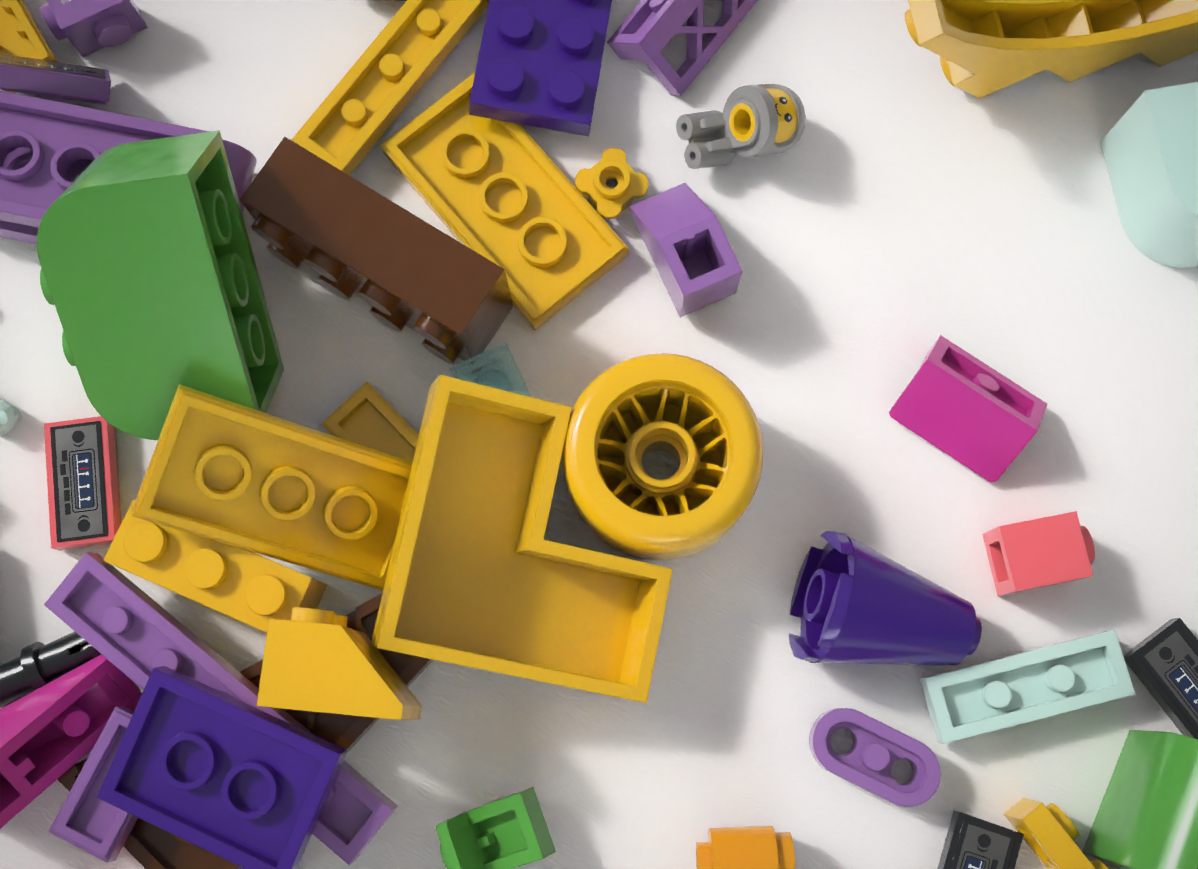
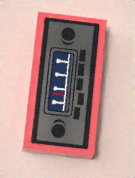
[44,416,121,551]

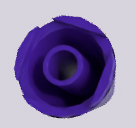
[789,531,982,665]

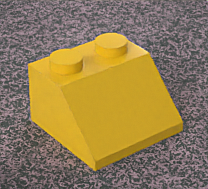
[257,607,422,720]

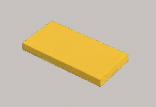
[380,73,629,330]
[132,384,413,590]

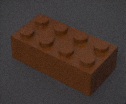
[240,136,513,367]

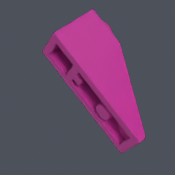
[0,654,142,829]

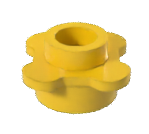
[575,148,648,219]

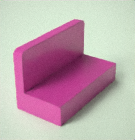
[889,335,1047,482]

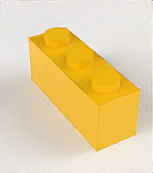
[103,500,328,633]

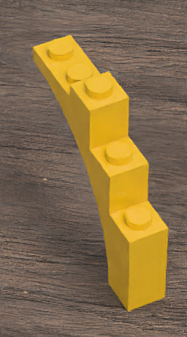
[905,0,1198,99]

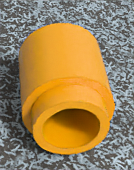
[696,826,795,869]

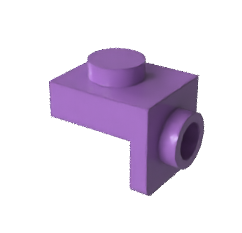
[40,0,148,57]

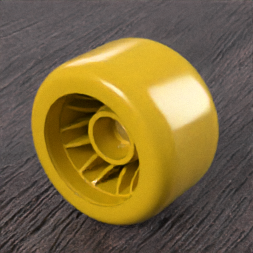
[562,353,763,560]

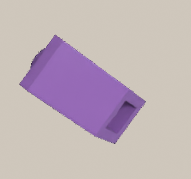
[629,183,743,318]

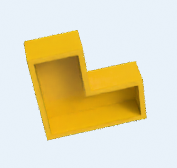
[371,375,673,703]

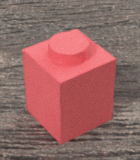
[982,511,1095,596]

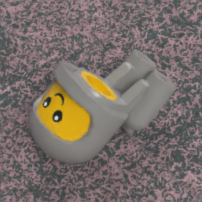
[676,84,806,169]

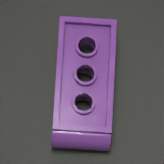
[0,90,257,244]

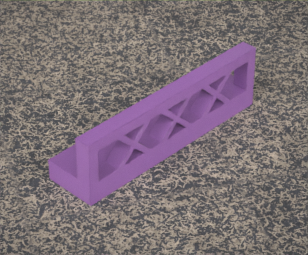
[607,0,758,96]

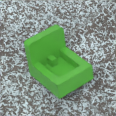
[436,787,556,869]

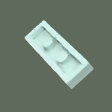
[920,630,1136,744]

